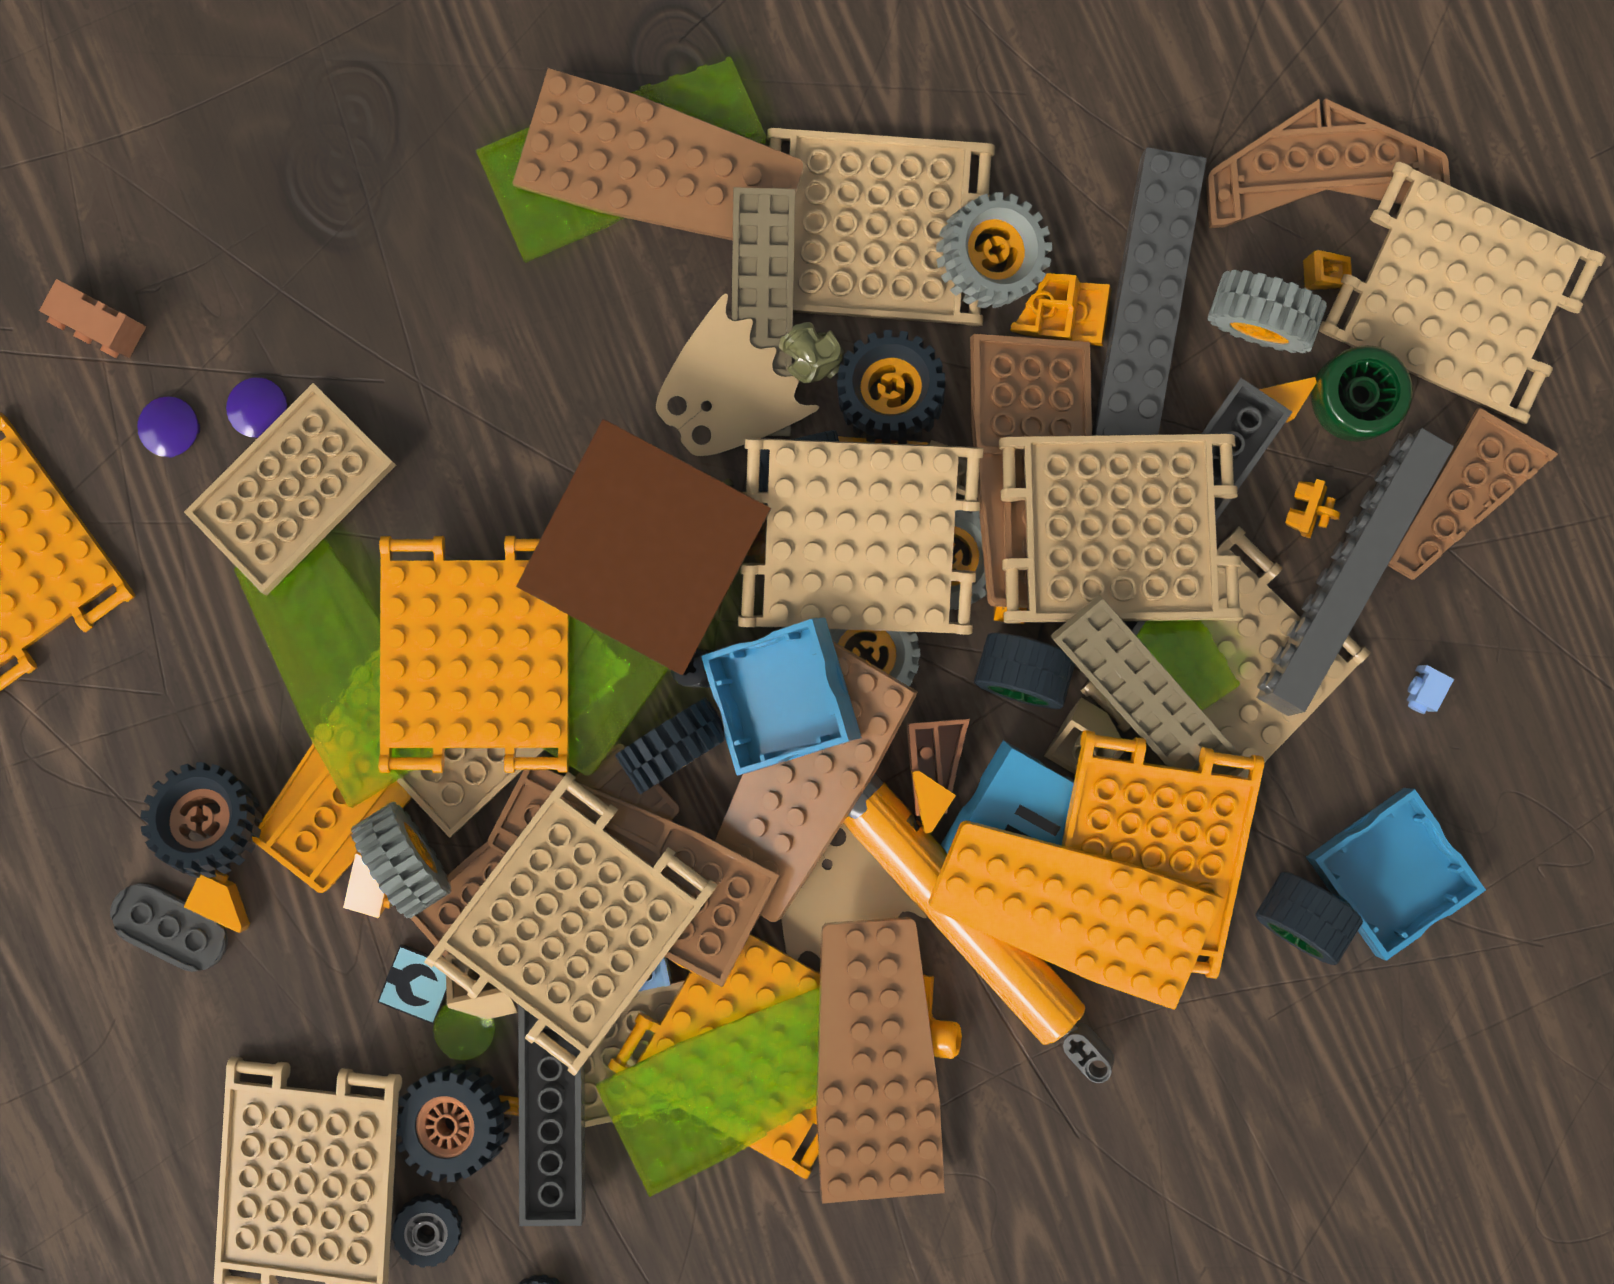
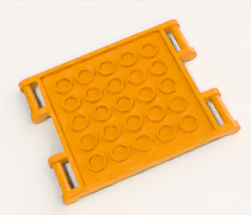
[0,412,136,691]
[378,536,569,773]
[1061,730,1264,979]
[608,934,820,1179]

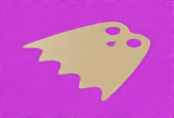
[656,294,819,456]
[782,824,927,960]

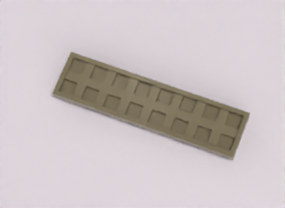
[732,187,795,436]
[1050,594,1245,776]

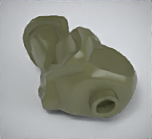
[779,322,844,383]

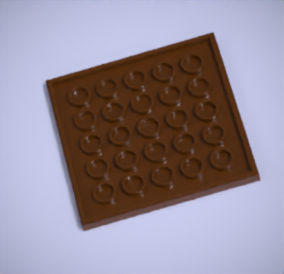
[516,419,771,676]

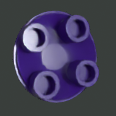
[226,378,287,438]
[137,397,200,458]

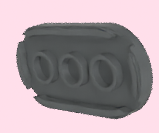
[110,883,228,972]

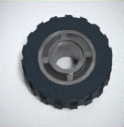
[392,1194,463,1268]

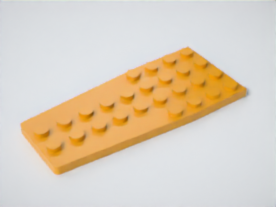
[252,649,413,893]
[928,820,1223,1010]

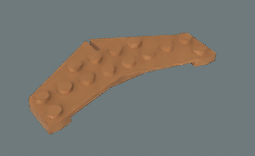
[1206,98,1451,228]

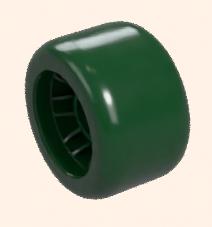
[1311,345,1413,442]

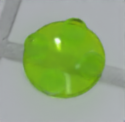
[433,1004,495,1060]

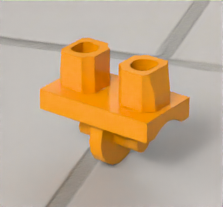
[1285,479,1341,539]

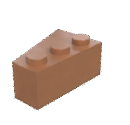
[39,279,146,359]
[907,719,970,816]

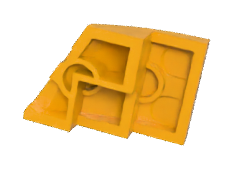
[1010,273,1111,346]

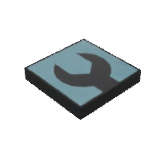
[377,944,447,1024]

